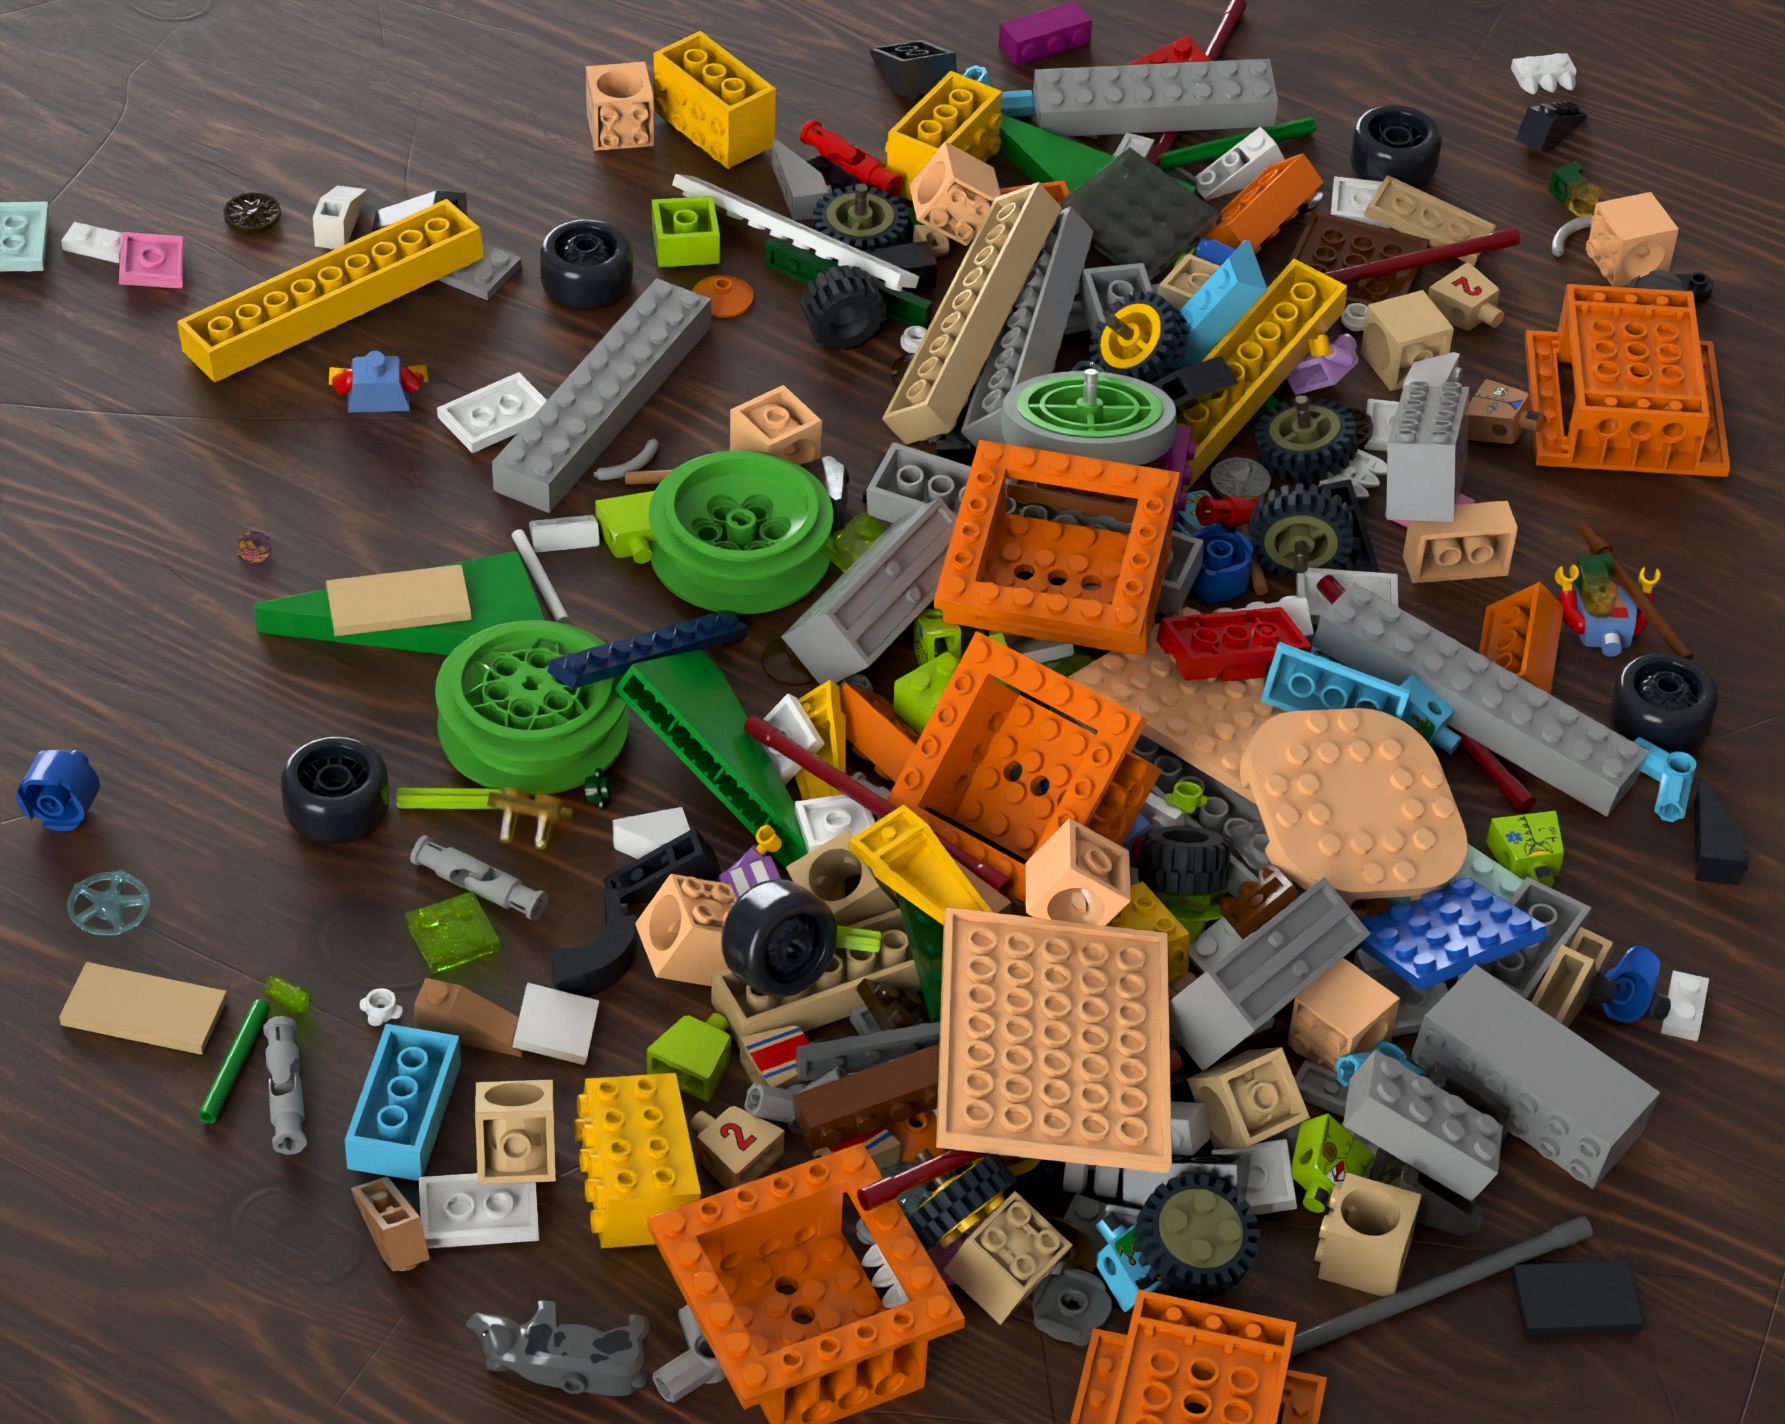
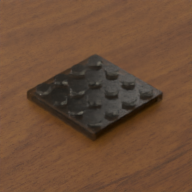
[1058,147,1223,281]

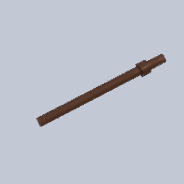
[1578,523,1694,661]

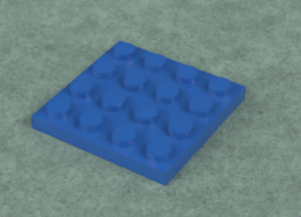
[1357,878,1548,991]

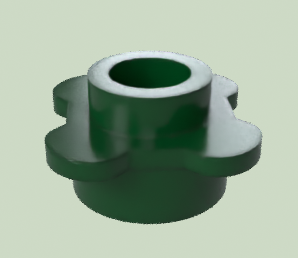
[585,768,612,810]

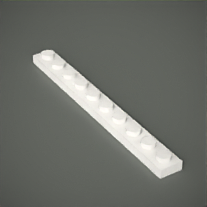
[672,174,919,291]

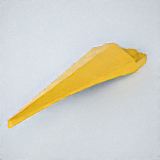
[794,680,846,901]
[849,804,994,926]

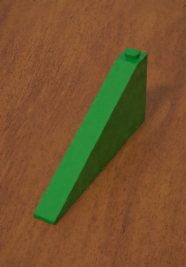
[999,114,1197,270]
[253,551,545,655]
[614,649,808,868]

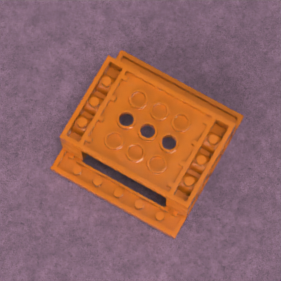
[1524,284,1731,477]
[934,440,1180,657]
[876,631,1162,904]
[647,1143,965,1424]
[1070,1289,1327,1424]

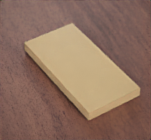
[1364,175,1496,266]
[326,565,471,636]
[59,962,227,1055]

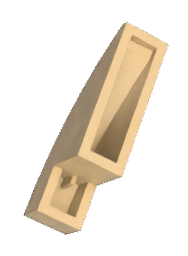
[1531,927,1614,1028]

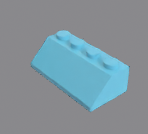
[1174,240,1268,368]
[1260,642,1411,721]

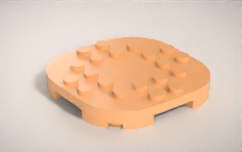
[1240,708,1467,907]

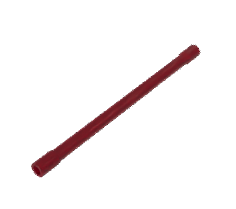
[1144,0,1246,169]
[1267,227,1520,288]
[1317,575,1536,813]
[744,715,1014,897]
[857,1048,1182,1211]

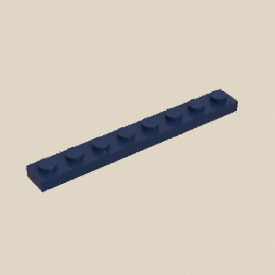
[547,611,749,689]

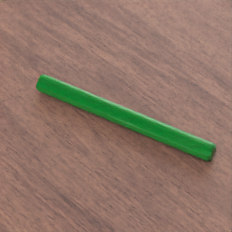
[1159,117,1317,170]

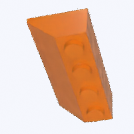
[1196,153,1324,254]
[1478,582,1564,695]
[840,683,921,783]

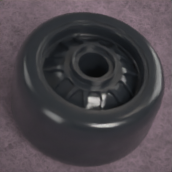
[1349,105,1442,188]
[539,219,633,310]
[1610,653,1718,753]
[280,736,390,844]
[721,879,838,998]

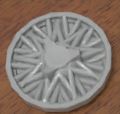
[1210,457,1271,500]

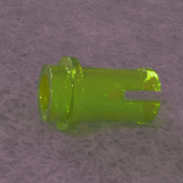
[263,974,312,1014]

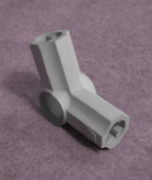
[744,1065,848,1135]
[653,1304,726,1403]

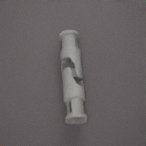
[410,835,548,922]
[263,1016,307,1155]

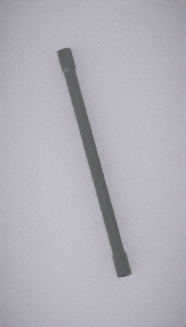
[1290,1216,1593,1359]

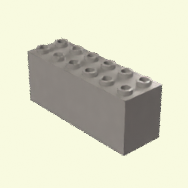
[1386,381,1469,522]
[781,497,957,685]
[1169,877,1371,1071]
[1409,964,1660,1189]

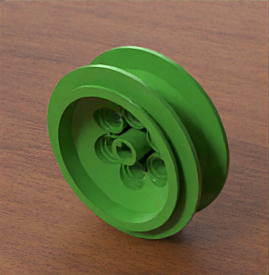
[649,451,833,614]
[435,620,629,795]

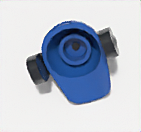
[1591,945,1671,1023]

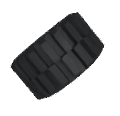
[800,265,886,351]
[1138,826,1231,896]

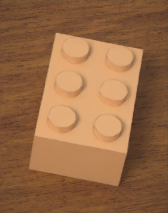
[1403,501,1518,583]

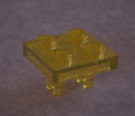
[487,787,573,850]

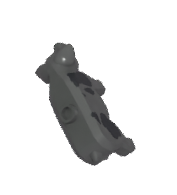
[466,1300,650,1397]

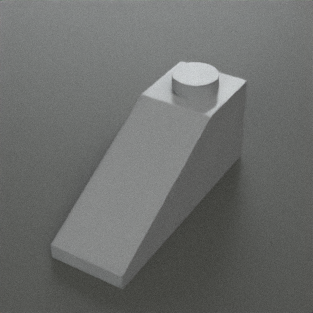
[772,140,833,221]

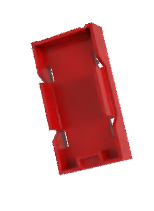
[1156,607,1313,682]

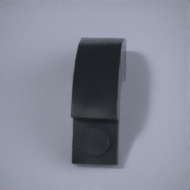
[552,889,637,997]

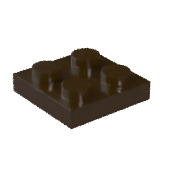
[855,978,931,1031]

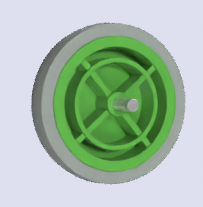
[1001,369,1177,466]

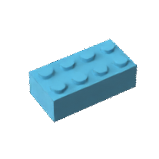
[345,1024,461,1181]

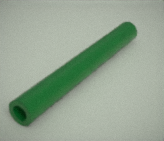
[198,999,270,1124]

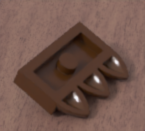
[1220,866,1300,940]

